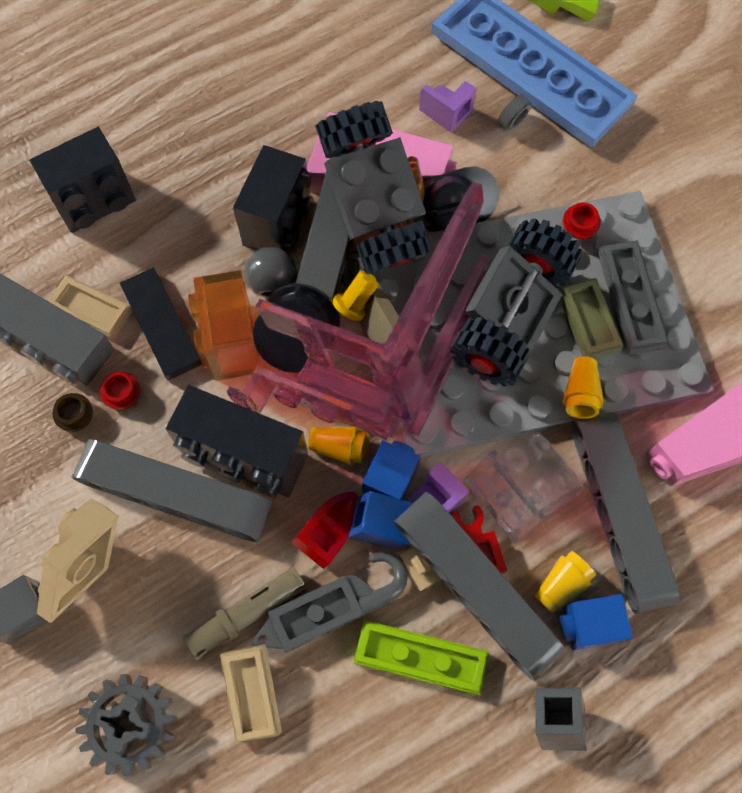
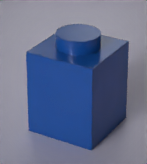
[362,440,420,500]
[349,491,413,550]
[560,594,633,651]

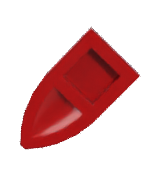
[292,491,357,569]

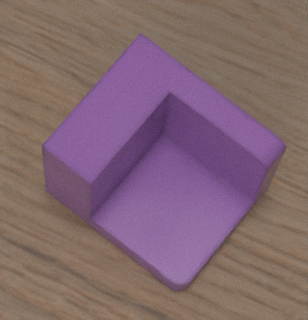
[419,81,477,133]
[406,462,469,515]

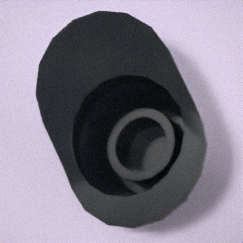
[417,166,499,232]

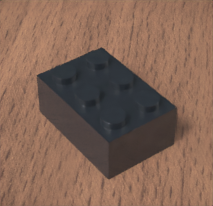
[165,384,308,498]

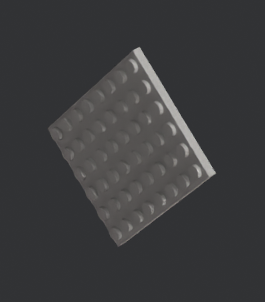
[357,191,714,458]

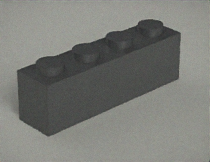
[0,274,115,386]

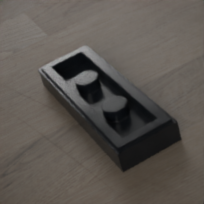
[119,267,203,381]

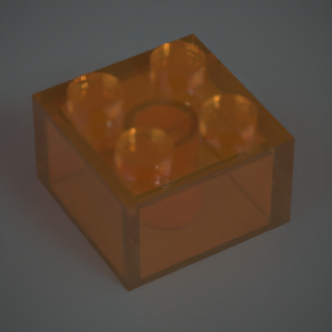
[188,270,262,381]

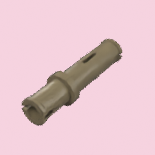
[183,566,307,660]

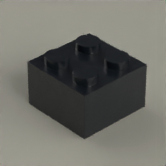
[29,126,136,233]
[233,145,314,252]

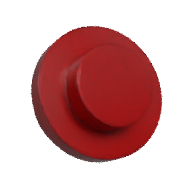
[562,202,601,240]
[100,371,140,410]

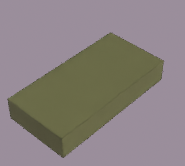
[559,278,624,359]

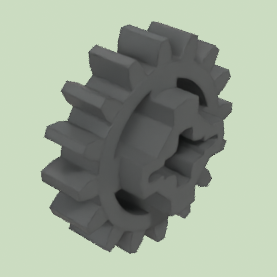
[76,674,177,776]

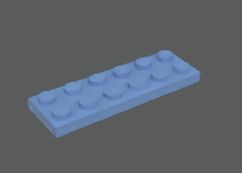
[431,0,638,148]

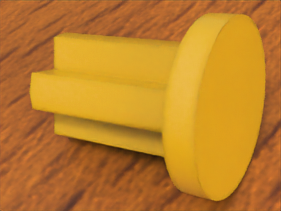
[332,270,379,321]

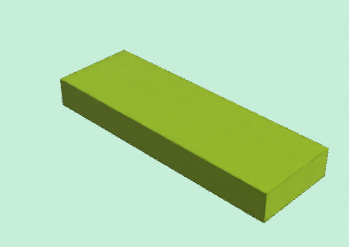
[353,620,489,696]

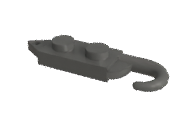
[251,552,408,654]

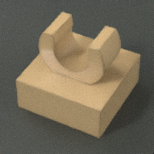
[399,547,442,594]

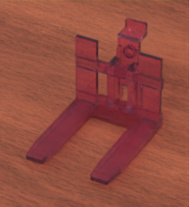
[227,182,491,440]

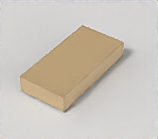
[48,275,133,342]
[220,644,282,744]

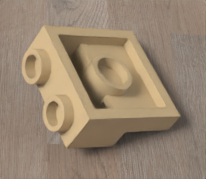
[37,498,119,623]

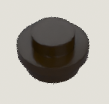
[52,393,94,432]

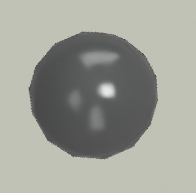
[244,247,297,297]

